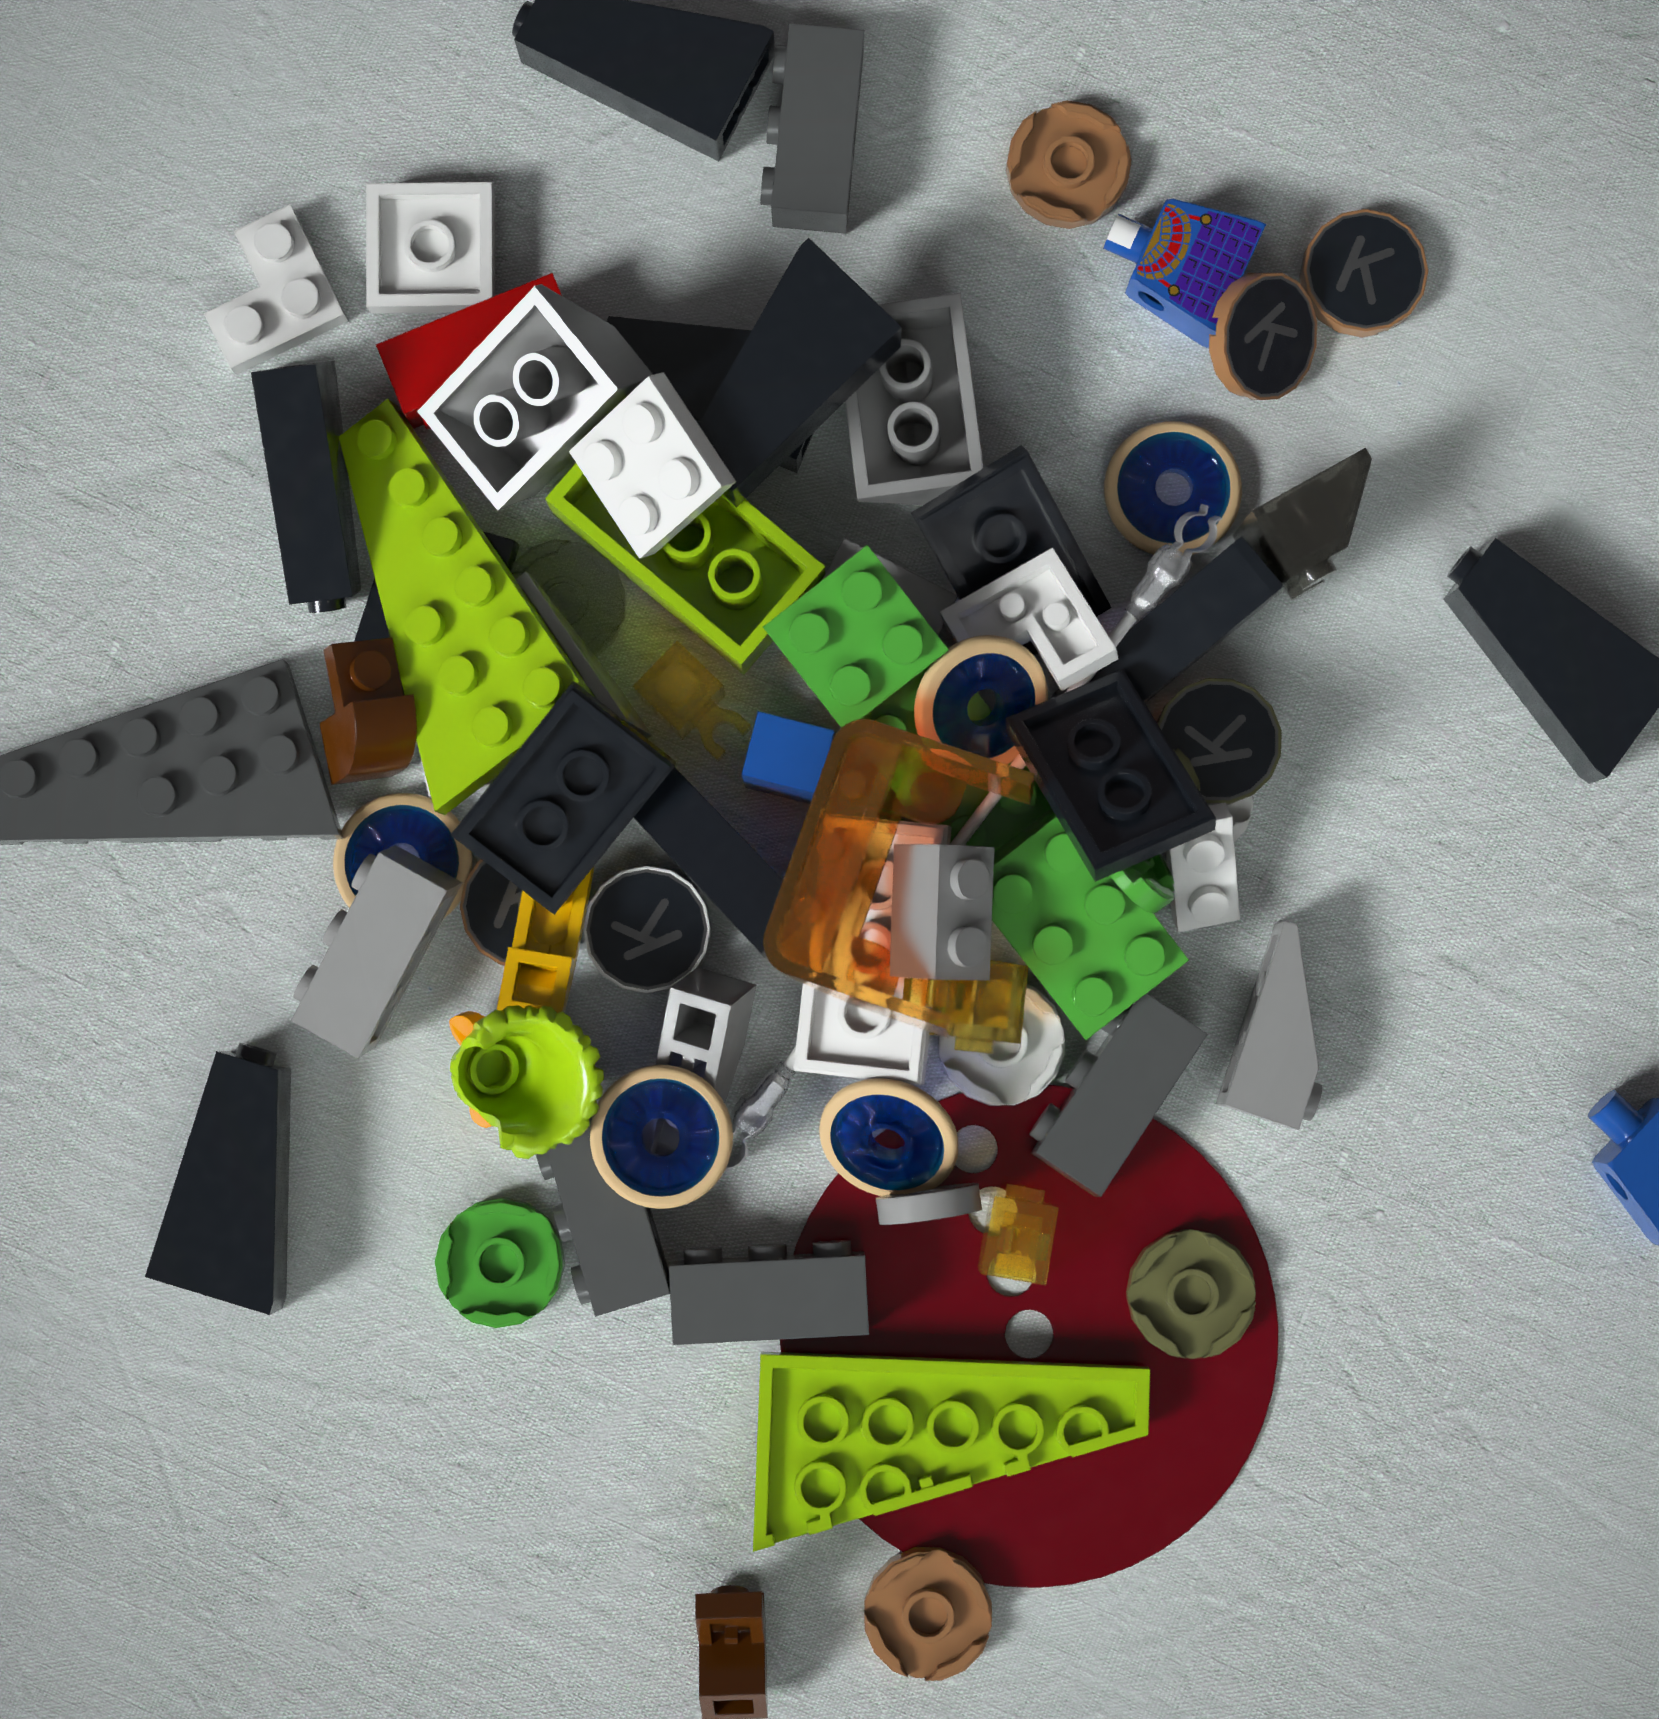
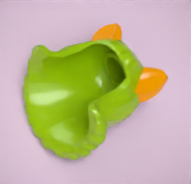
[449,1005,604,1159]

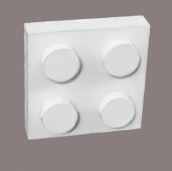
[366,182,495,314]
[569,372,736,559]

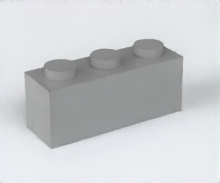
[291,845,463,1059]

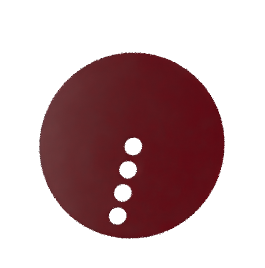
[780,1085,1279,1588]

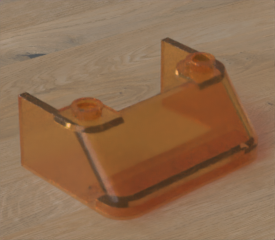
[763,719,1035,1038]

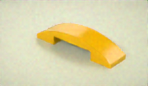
[497,865,595,1013]

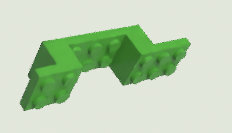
[763,545,1189,1040]

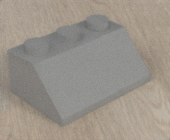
[418,284,653,511]
[845,293,984,505]

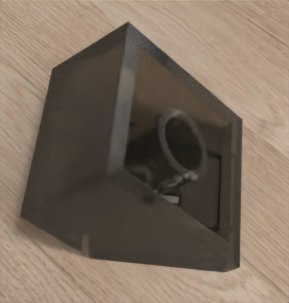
[1232,448,1372,600]

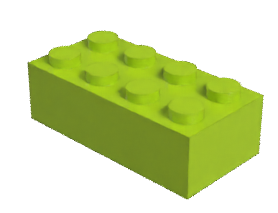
[545,463,825,675]

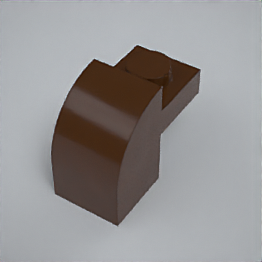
[319,637,417,785]
[695,1585,768,1719]

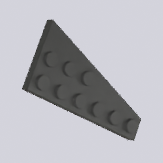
[0,659,344,845]

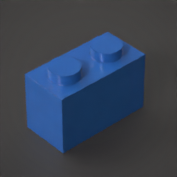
[741,711,844,806]

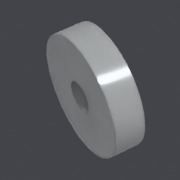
[876,1183,982,1225]

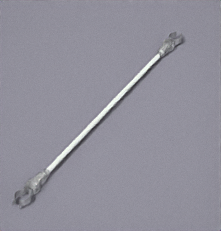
[705,504,1223,1169]

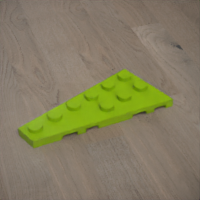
[339,398,595,815]
[753,1351,1150,1552]

